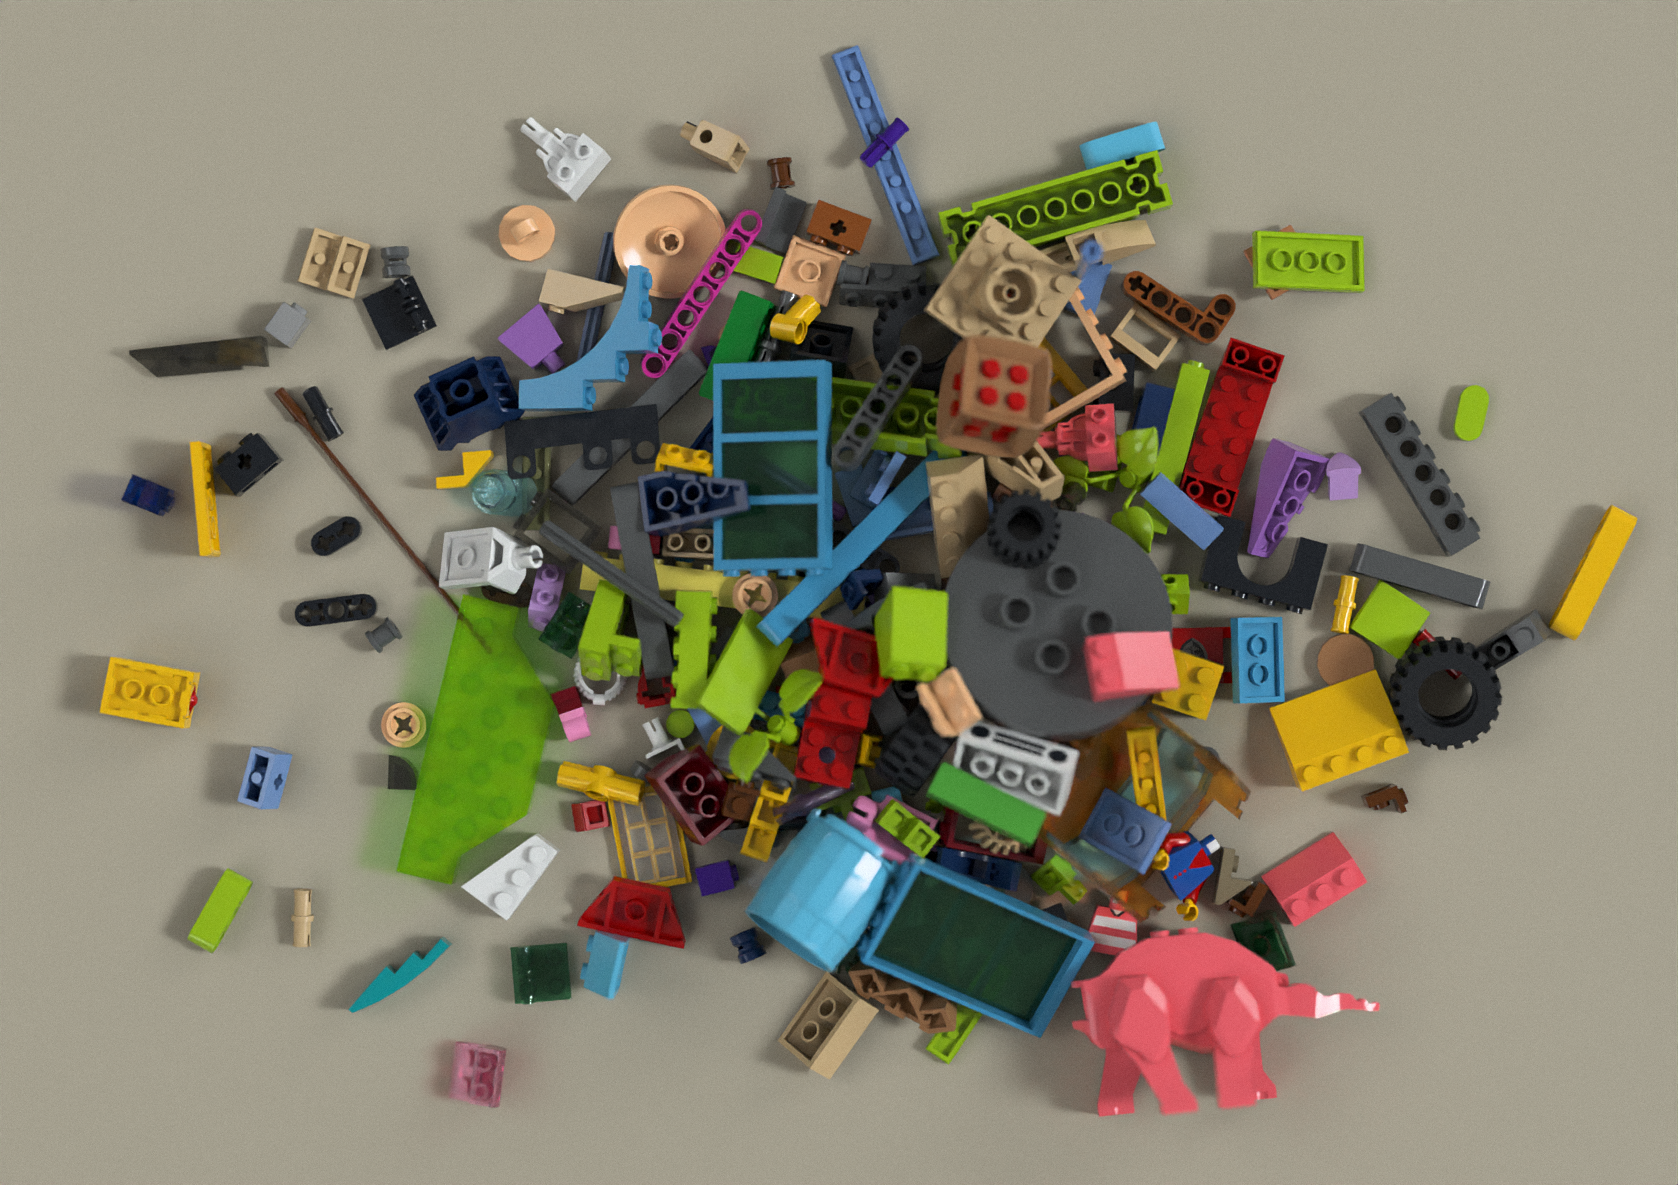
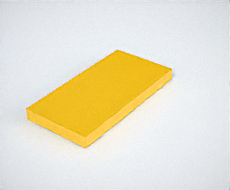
[190,441,221,558]

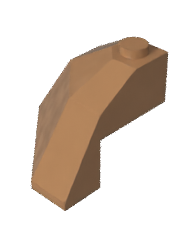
[848,922,959,1034]

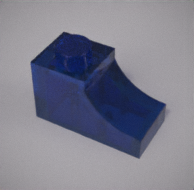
[121,474,175,516]

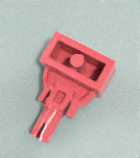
[1037,404,1118,472]

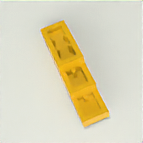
[740,742,798,863]

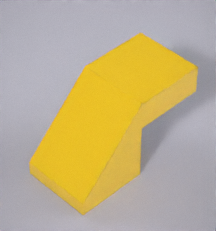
[436,450,494,490]

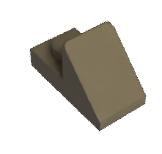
[1212,847,1253,905]

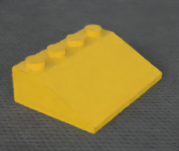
[1269,669,1409,792]

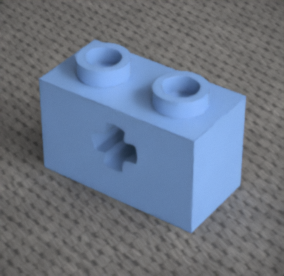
[237,746,293,810]

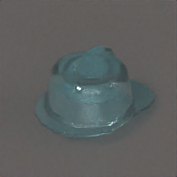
[472,469,537,516]

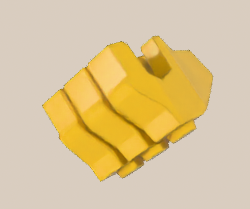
[855,731,883,769]

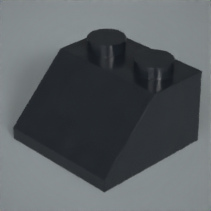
[789,320,854,379]

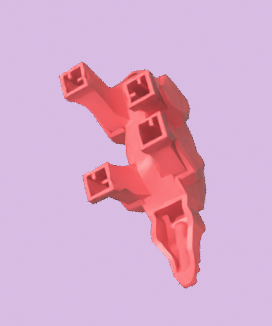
[1071,927,1380,1117]

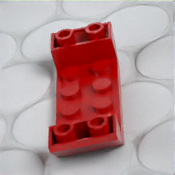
[1179,338,1285,517]

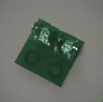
[538,592,591,659]
[510,942,572,1005]

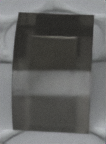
[388,754,420,790]

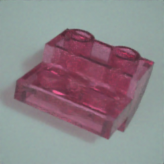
[449,1041,507,1108]

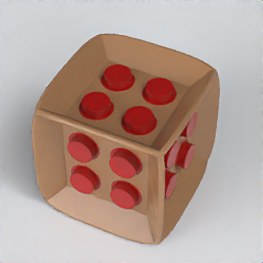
[937,335,1051,457]

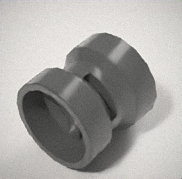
[380,246,411,278]

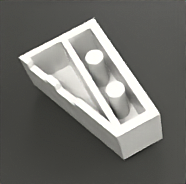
[461,833,560,920]

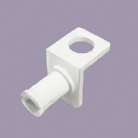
[642,717,685,759]

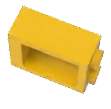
[655,443,714,477]

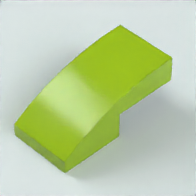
[875,799,940,858]

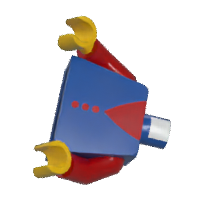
[1152,831,1220,921]

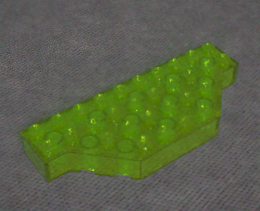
[396,594,556,885]

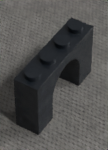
[1198,515,1328,614]

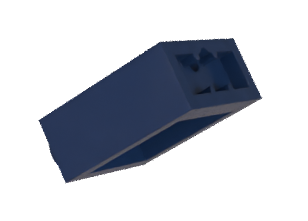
[1132,382,1175,456]

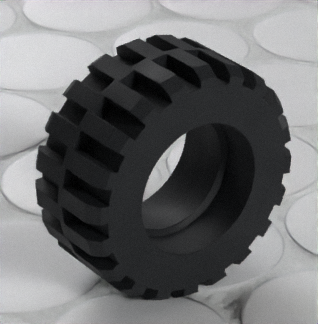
[872,282,963,394]
[1389,636,1502,750]
[875,702,959,796]

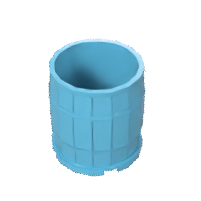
[744,808,900,973]

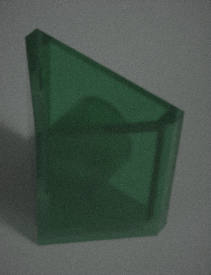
[1230,909,1296,971]

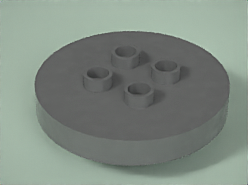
[945,510,1173,742]

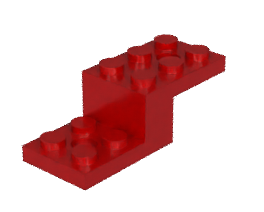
[793,666,872,790]

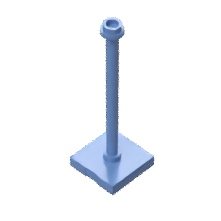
[1063,241,1112,315]

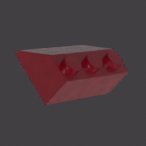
[644,744,736,846]

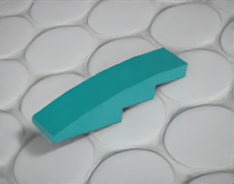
[348,937,452,1013]

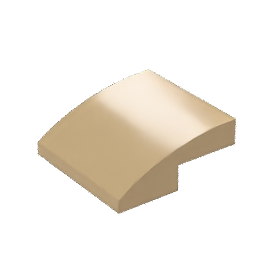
[297,227,370,299]

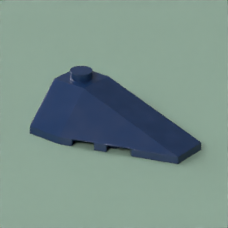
[638,471,750,537]

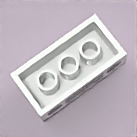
[953,720,1079,816]

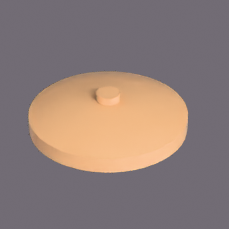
[613,184,727,299]

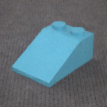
[580,930,630,1000]

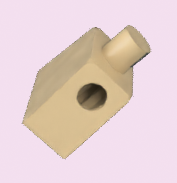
[680,120,750,173]

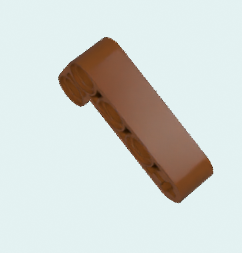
[1121,271,1236,345]

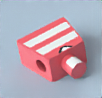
[1087,890,1137,955]

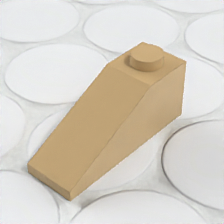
[539,269,626,315]

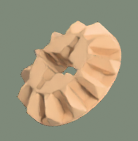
[732,573,778,617]
[381,702,427,748]

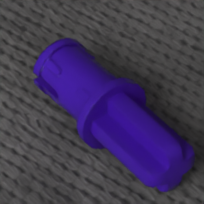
[860,117,909,168]

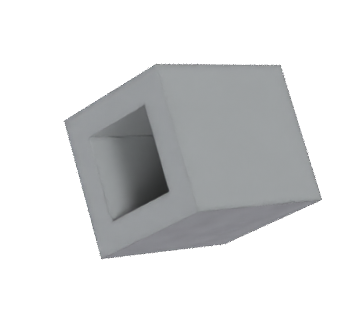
[264,302,311,348]

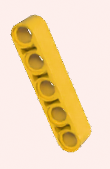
[1548,505,1637,641]

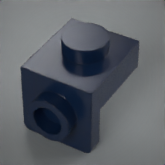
[839,569,884,610]

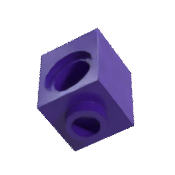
[695,859,740,897]

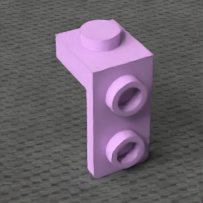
[528,563,566,632]

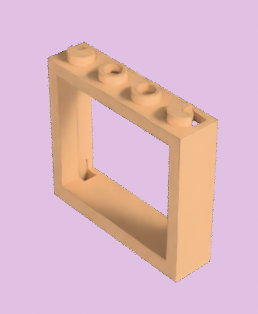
[1043,287,1127,429]

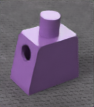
[498,304,566,374]

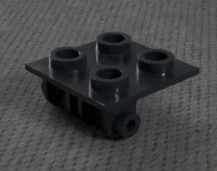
[362,275,437,350]

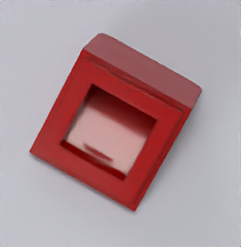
[571,800,610,832]

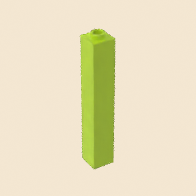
[1142,360,1210,536]

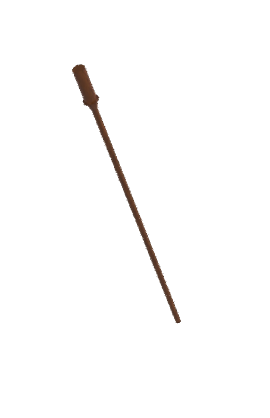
[274,387,495,655]

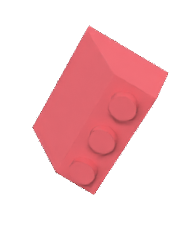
[1261,832,1367,927]

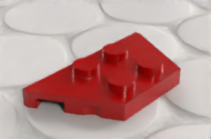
[811,618,894,698]
[577,876,686,949]

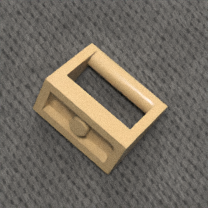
[1109,302,1181,372]

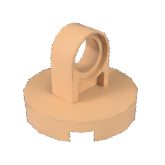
[499,205,556,262]

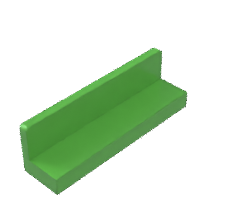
[926,762,1046,848]

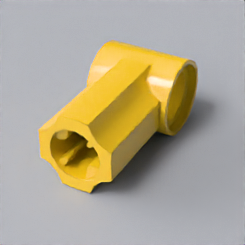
[770,295,821,344]

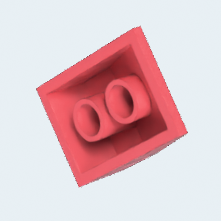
[1083,632,1180,702]

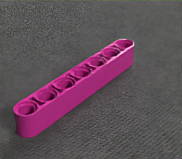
[641,209,762,378]

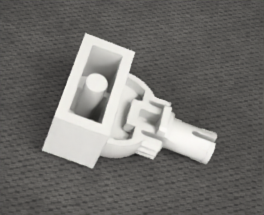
[520,117,611,202]

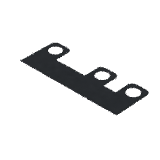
[504,404,660,479]

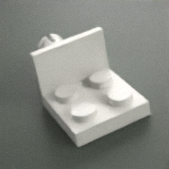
[439,527,543,594]

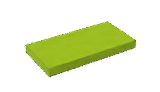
[1252,231,1365,293]
[695,608,793,736]

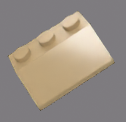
[778,972,879,1080]

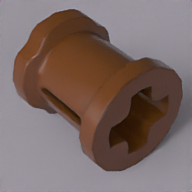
[767,157,795,190]

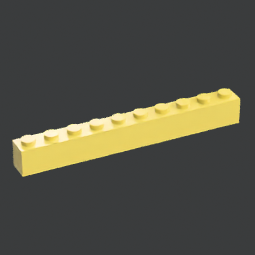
[580,551,865,619]

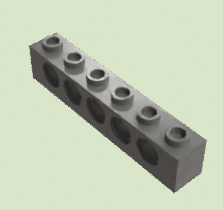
[1358,393,1480,557]

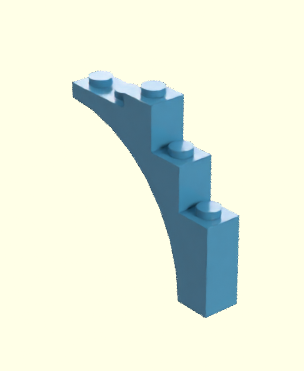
[518,265,662,412]

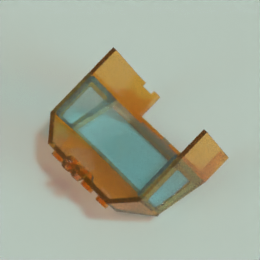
[1038,704,1251,923]

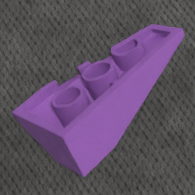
[1247,438,1330,558]

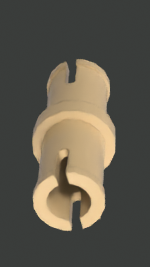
[291,888,314,947]

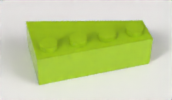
[671,590,718,709]

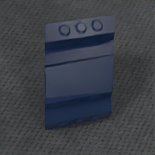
[414,356,525,451]

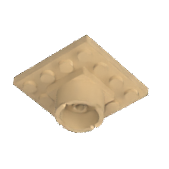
[924,215,1081,347]

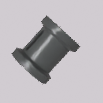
[837,260,870,285]
[365,617,403,654]

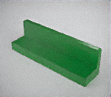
[698,290,776,410]

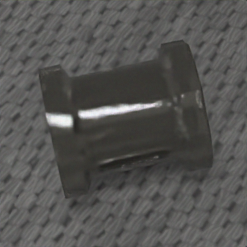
[1052,481,1087,512]

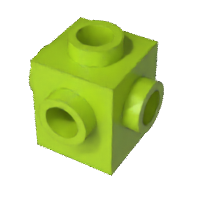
[1160,574,1190,614]

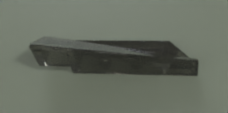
[129,336,270,378]

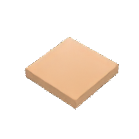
[774,235,846,308]

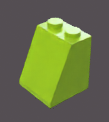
[874,586,948,682]

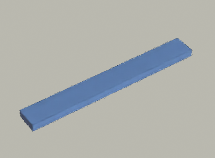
[832,45,940,265]

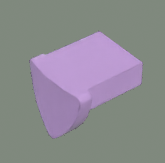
[1326,452,1361,500]

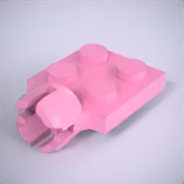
[846,794,938,865]

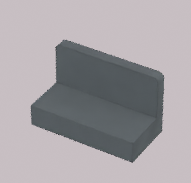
[754,187,807,254]

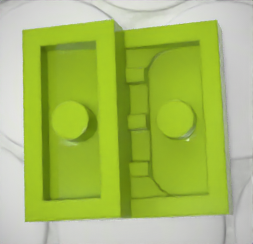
[1349,580,1430,660]

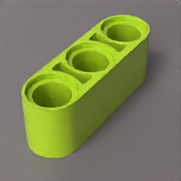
[187,868,253,953]

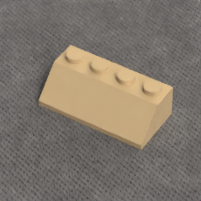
[926,454,989,578]

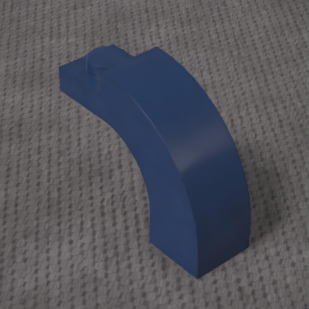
[919,845,1022,892]

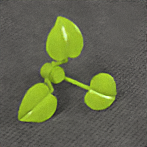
[1052,427,1158,554]
[729,669,822,783]

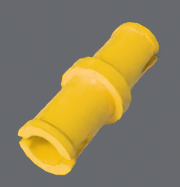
[1330,575,1359,634]

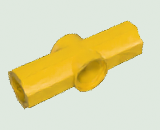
[556,761,646,806]

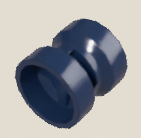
[730,927,767,964]

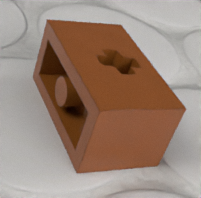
[807,199,872,256]

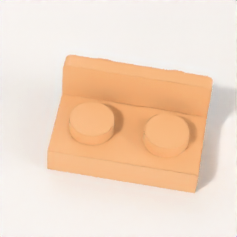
[916,668,982,736]

